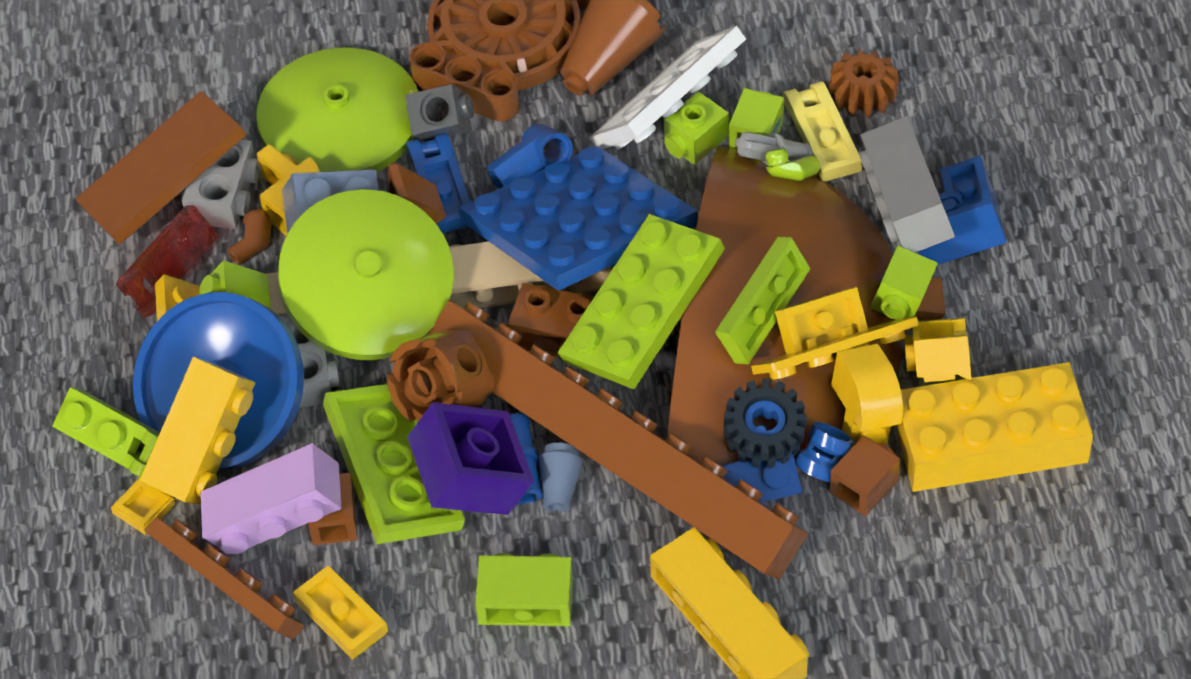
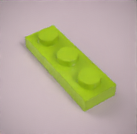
[715,237,810,364]

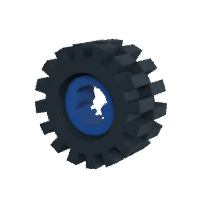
[723,379,806,468]

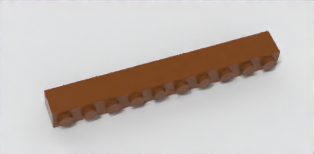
[428,300,809,580]

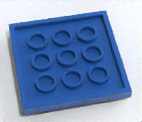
[459,146,698,291]

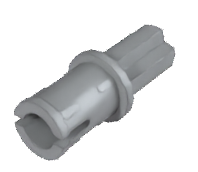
[735,132,812,166]

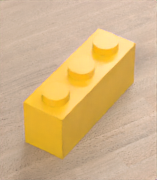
[139,357,256,505]

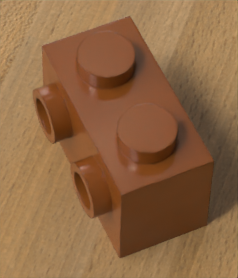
[508,283,595,357]

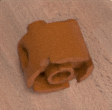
[387,329,495,421]

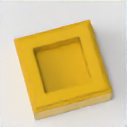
[111,477,175,535]

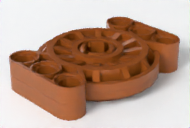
[409,0,590,121]

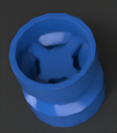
[795,421,854,482]

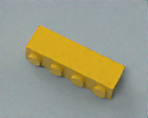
[650,527,809,679]

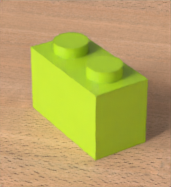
[475,553,573,626]

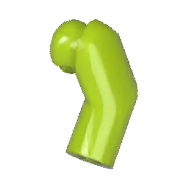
[765,148,820,181]

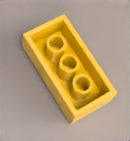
[894,362,1093,492]

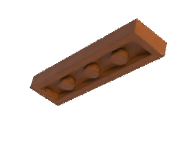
[145,517,305,640]

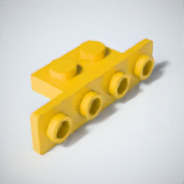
[751,287,919,380]

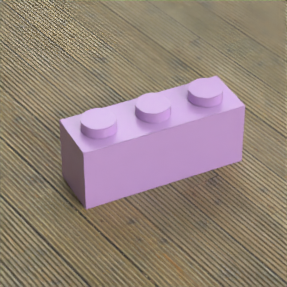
[201,443,342,554]

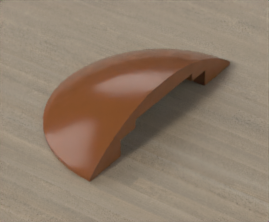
[667,145,907,472]

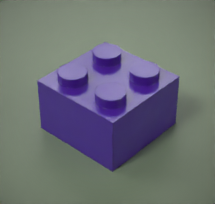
[407,402,534,515]

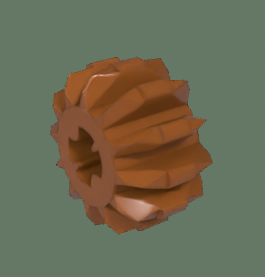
[829,48,899,119]

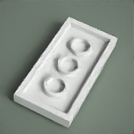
[589,26,746,150]

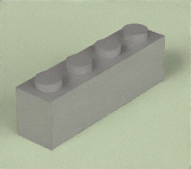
[859,116,955,252]

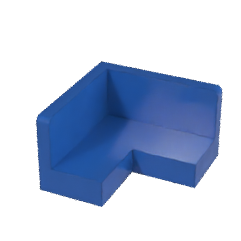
[918,155,1007,265]

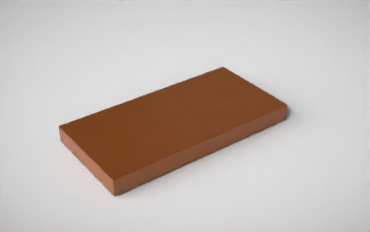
[75,91,247,245]

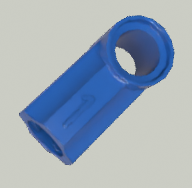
[487,123,573,189]

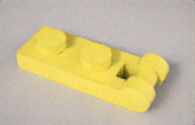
[782,81,862,182]

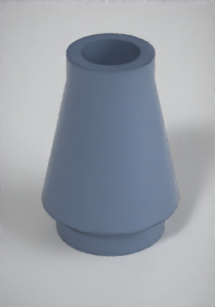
[539,443,583,512]

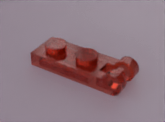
[116,205,219,318]

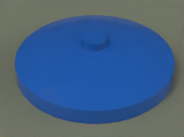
[133,292,304,470]

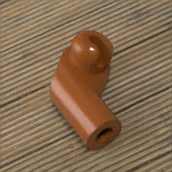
[227,209,272,265]

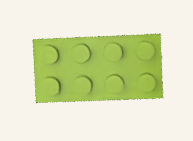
[558,214,725,389]
[323,384,465,544]

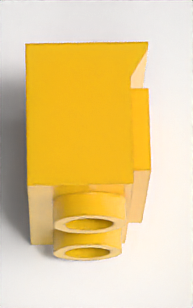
[904,317,972,382]

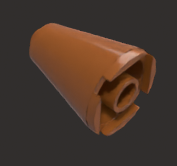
[561,0,666,96]

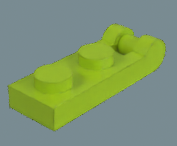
[52,387,160,477]

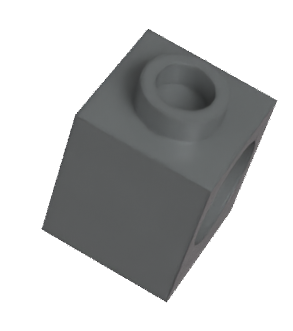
[405,84,474,141]

